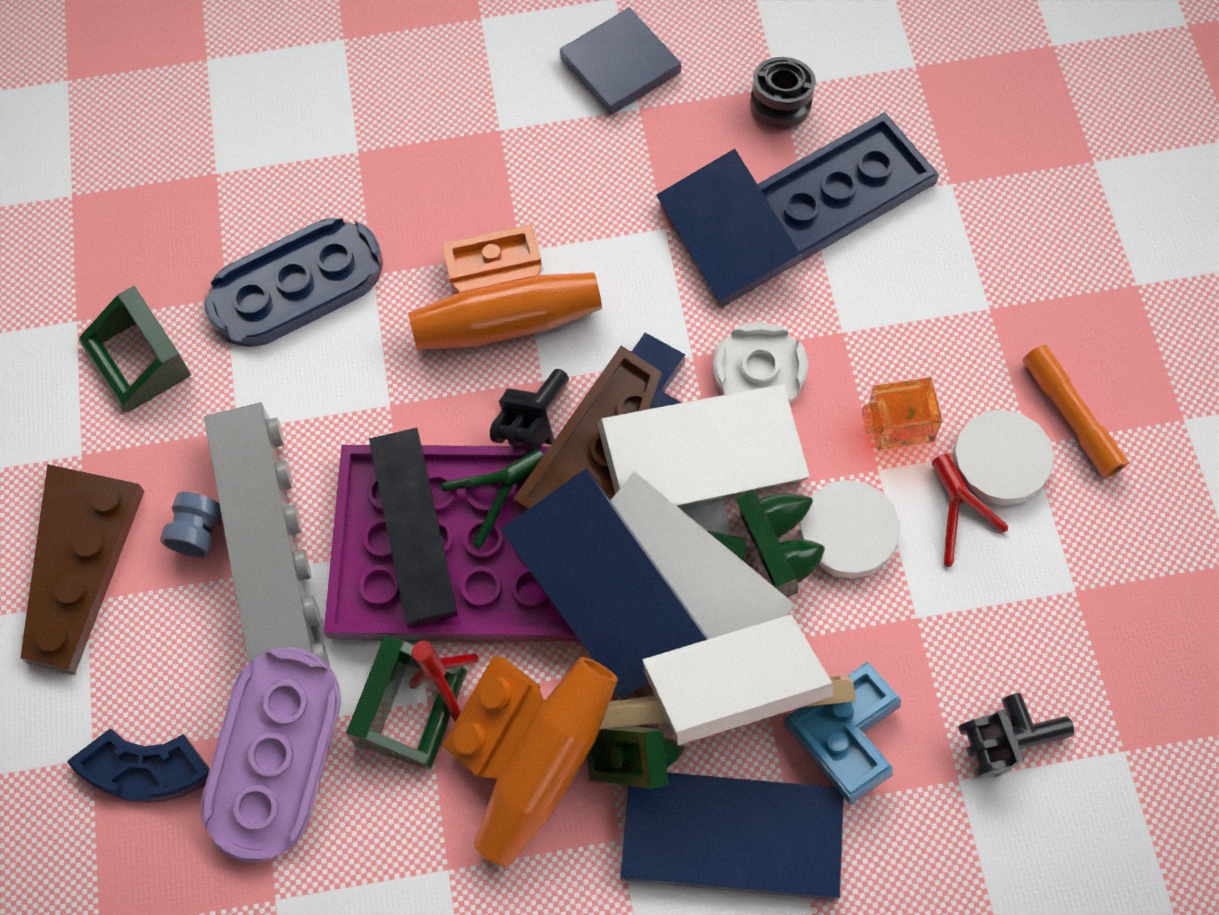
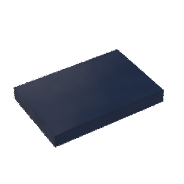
[656,148,803,307]

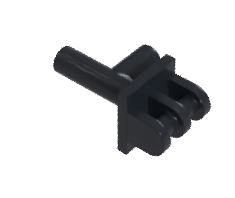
[490,369,569,450]
[958,693,1074,779]

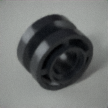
[750,57,816,128]

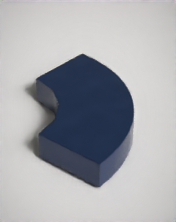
[66,728,210,803]

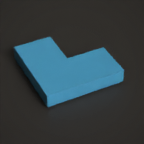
[784,662,901,805]

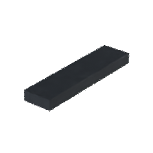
[369,427,459,628]

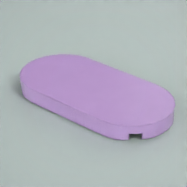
[201,647,341,862]

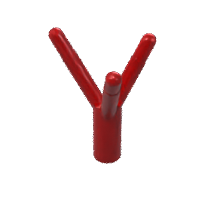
[931,454,1008,567]
[408,641,479,722]

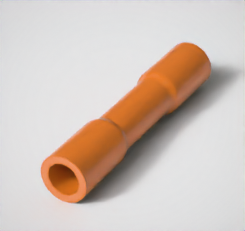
[1022,344,1129,479]

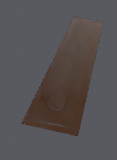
[20,464,145,675]

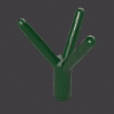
[441,449,544,549]

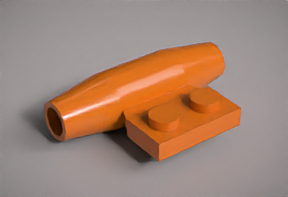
[408,224,602,350]
[442,656,618,866]

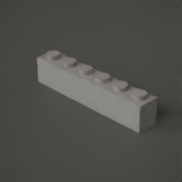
[204,402,330,667]

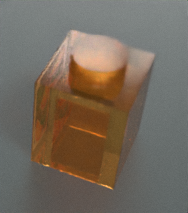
[862,377,943,450]

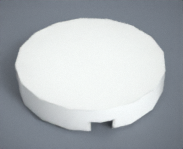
[712,322,809,404]
[952,410,1055,506]
[799,480,901,579]

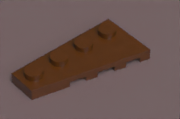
[511,345,662,513]

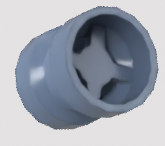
[160,492,222,558]

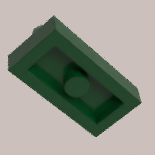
[736,490,825,597]
[587,726,686,789]

